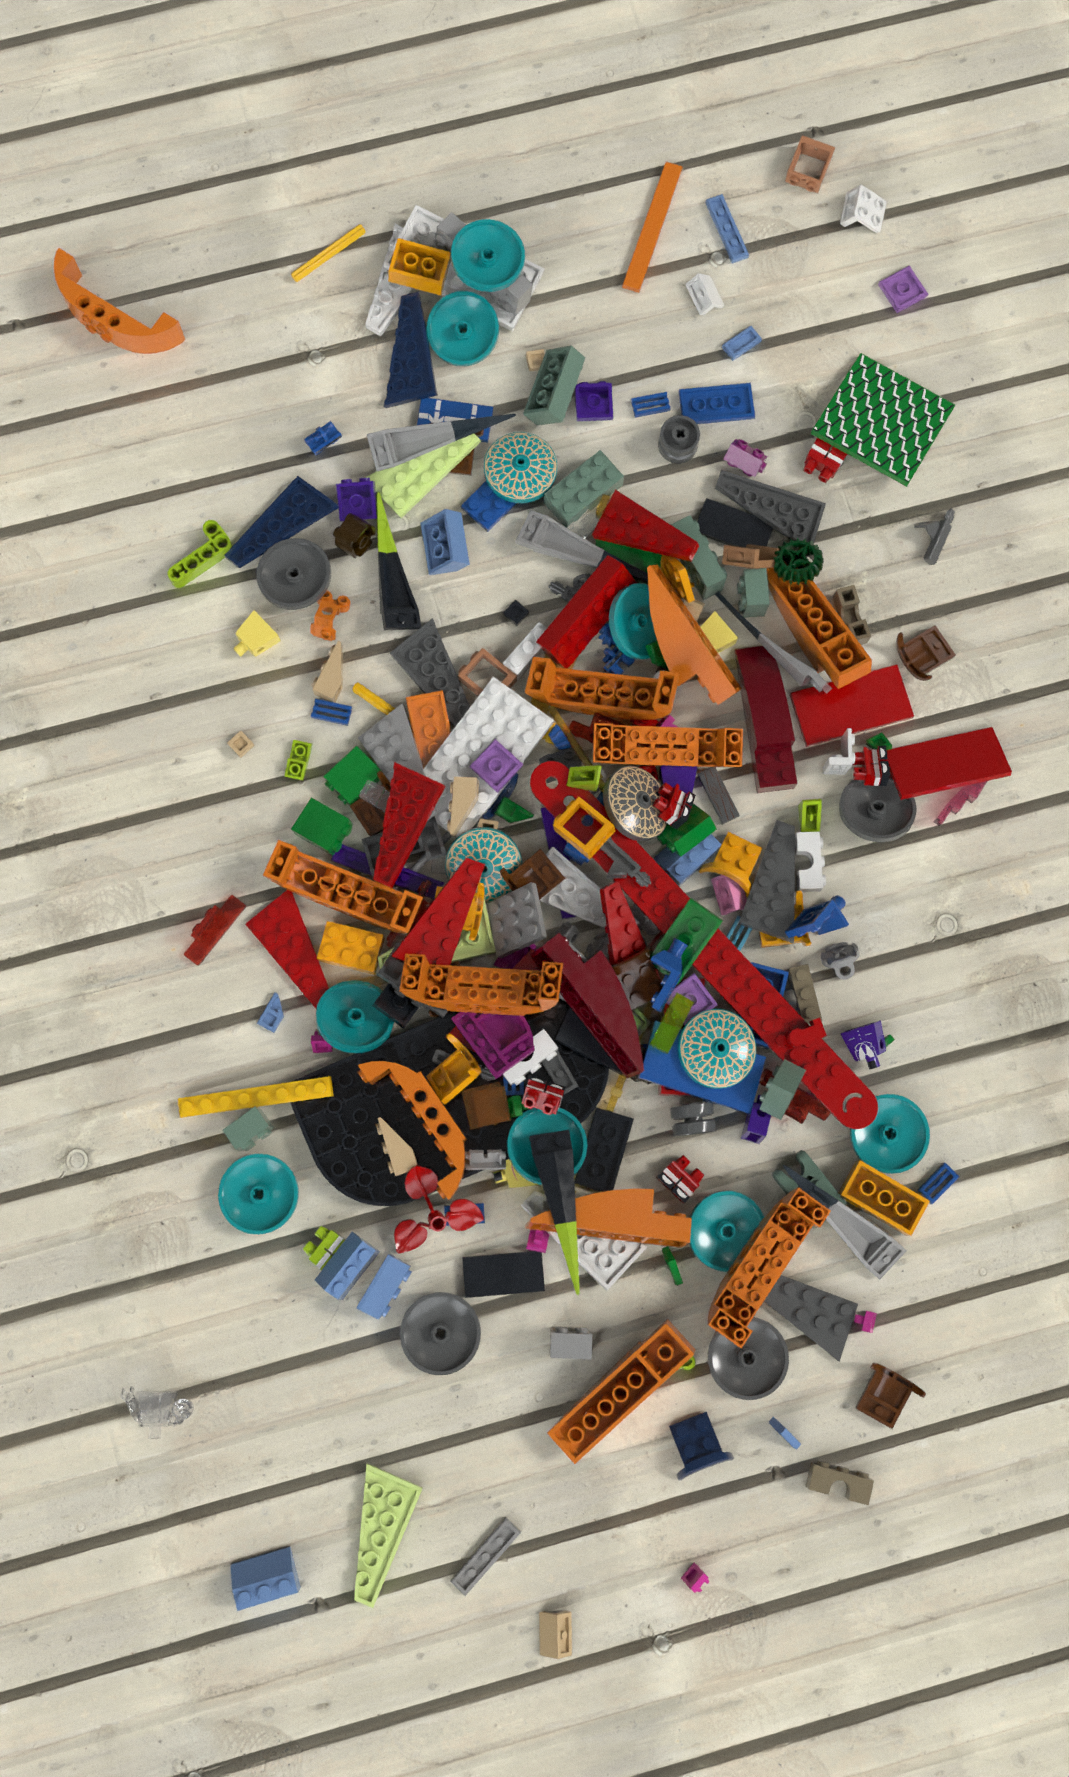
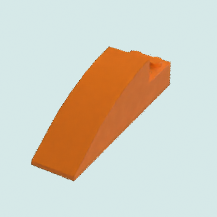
[766,560,872,689]
[647,565,742,705]
[525,1189,692,1248]
[547,1319,696,1464]

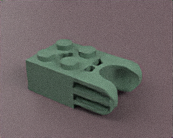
[772,1150,847,1228]

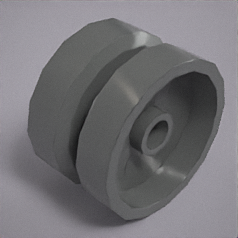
[658,415,700,464]
[670,1103,717,1136]

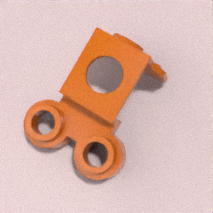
[310,590,350,641]

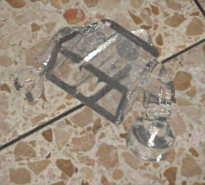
[121,1386,194,1439]

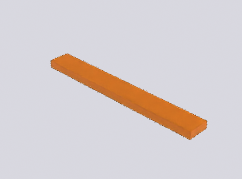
[622,162,683,293]

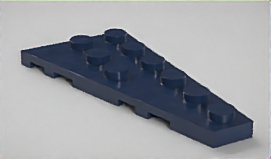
[384,291,438,408]
[224,476,339,569]

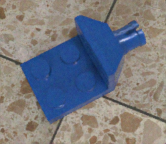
[785,895,849,938]
[651,938,688,1013]

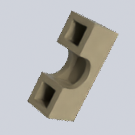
[833,585,871,645]
[787,964,823,1025]
[806,1460,874,1506]

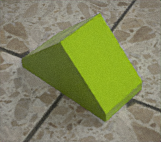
[567,765,602,791]
[798,799,822,832]

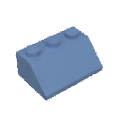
[421,509,470,575]
[653,834,722,887]
[315,1231,380,1300]
[356,1254,412,1320]
[230,1546,301,1611]

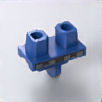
[304,421,342,455]
[602,647,635,675]

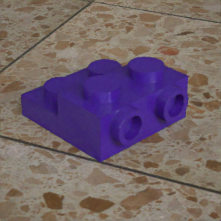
[575,381,613,421]
[336,478,377,522]

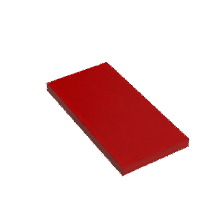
[790,664,914,747]
[887,727,1012,800]

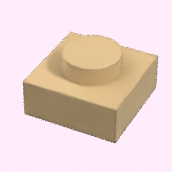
[525,349,545,372]
[227,731,255,758]

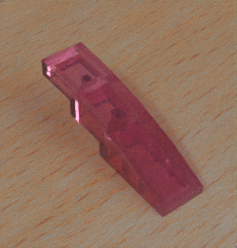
[933,781,987,826]

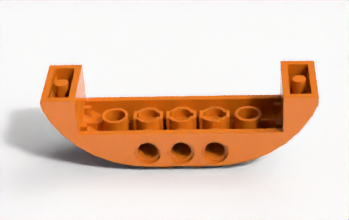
[54,248,185,354]
[525,657,680,720]
[263,840,423,934]

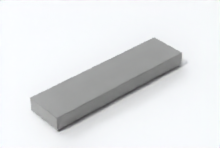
[450,1517,521,1596]

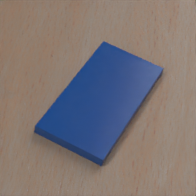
[638,1021,766,1114]

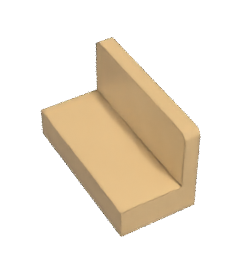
[539,1611,572,1659]

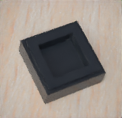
[503,600,529,626]

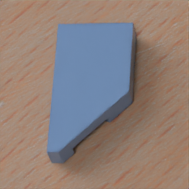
[257,992,284,1033]
[769,1416,801,1449]

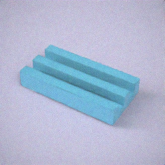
[726,916,752,951]

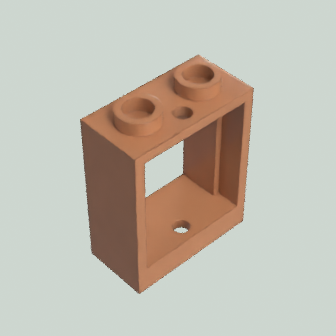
[785,135,835,193]
[458,648,517,696]

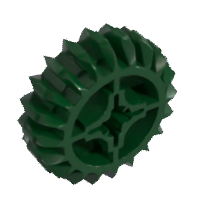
[773,538,824,586]

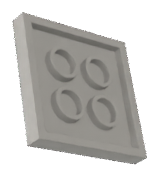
[487,882,547,958]

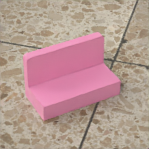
[711,875,747,915]

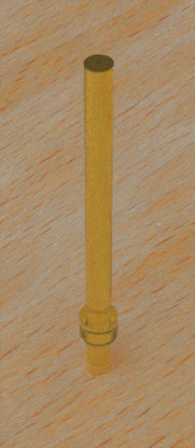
[548,706,605,793]
[606,1002,653,1112]

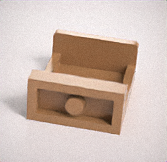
[722,544,780,569]

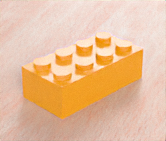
[838,1160,930,1236]

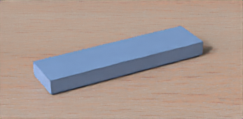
[705,194,749,264]

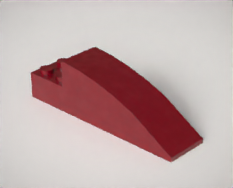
[734,646,798,794]
[530,933,644,1079]

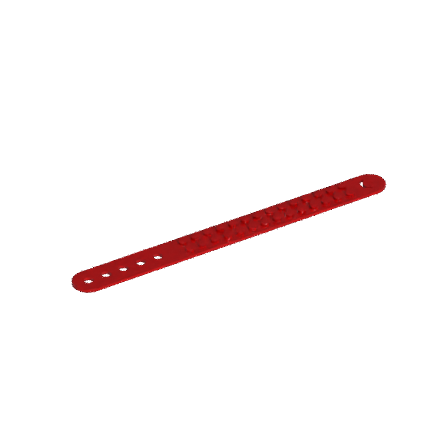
[530,761,878,1129]

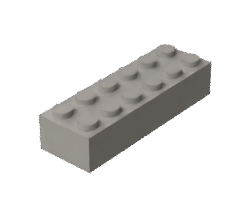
[436,212,533,316]

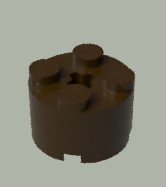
[333,513,376,558]

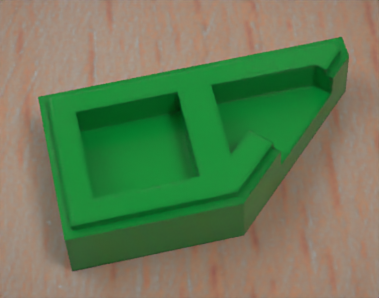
[646,640,669,671]
[495,797,534,824]
[662,1246,683,1286]

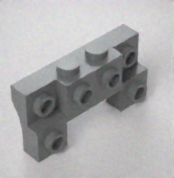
[361,816,447,878]
[377,942,447,1018]

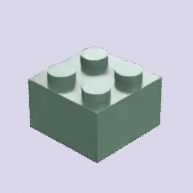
[737,568,770,618]
[760,1059,806,1120]
[223,1106,274,1151]

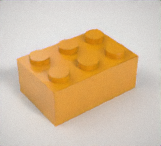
[388,238,451,296]
[317,921,385,975]

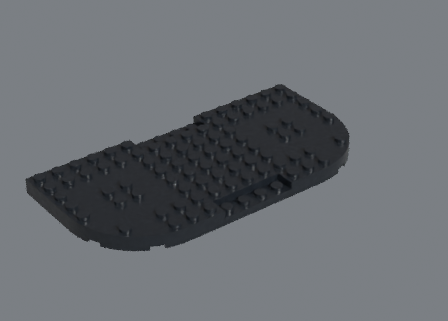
[290,998,609,1206]

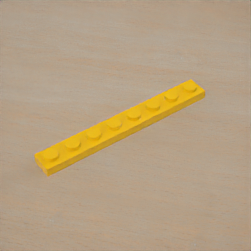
[178,1076,334,1118]

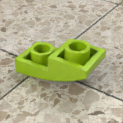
[284,740,313,780]

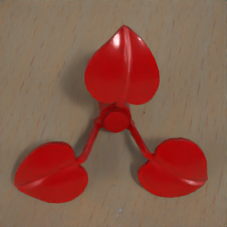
[394,1165,484,1253]

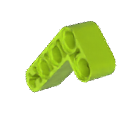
[167,520,232,588]

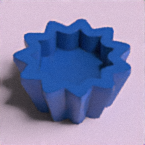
[598,622,617,648]
[548,724,572,750]

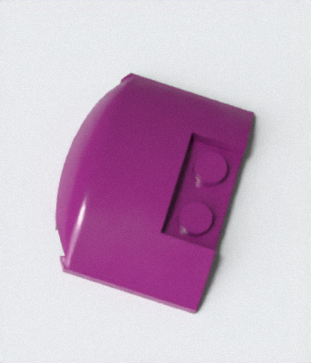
[451,1012,535,1079]

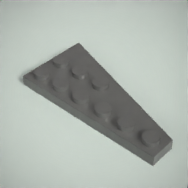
[764,1275,858,1362]

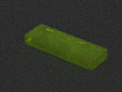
[649,993,694,1054]

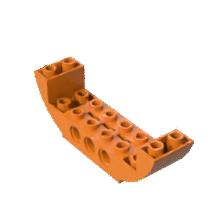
[593,723,743,767]
[399,954,563,1016]
[358,1061,467,1200]
[708,1187,831,1349]

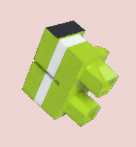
[303,1226,346,1271]

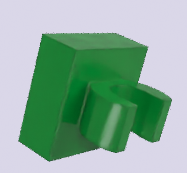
[506,1096,529,1118]

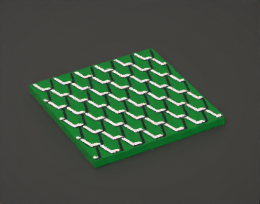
[810,353,955,487]

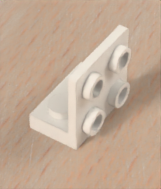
[840,185,887,233]
[823,728,855,775]

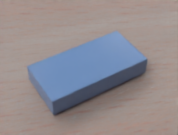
[722,326,762,361]

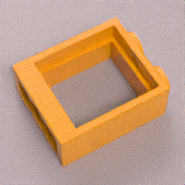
[553,797,615,860]

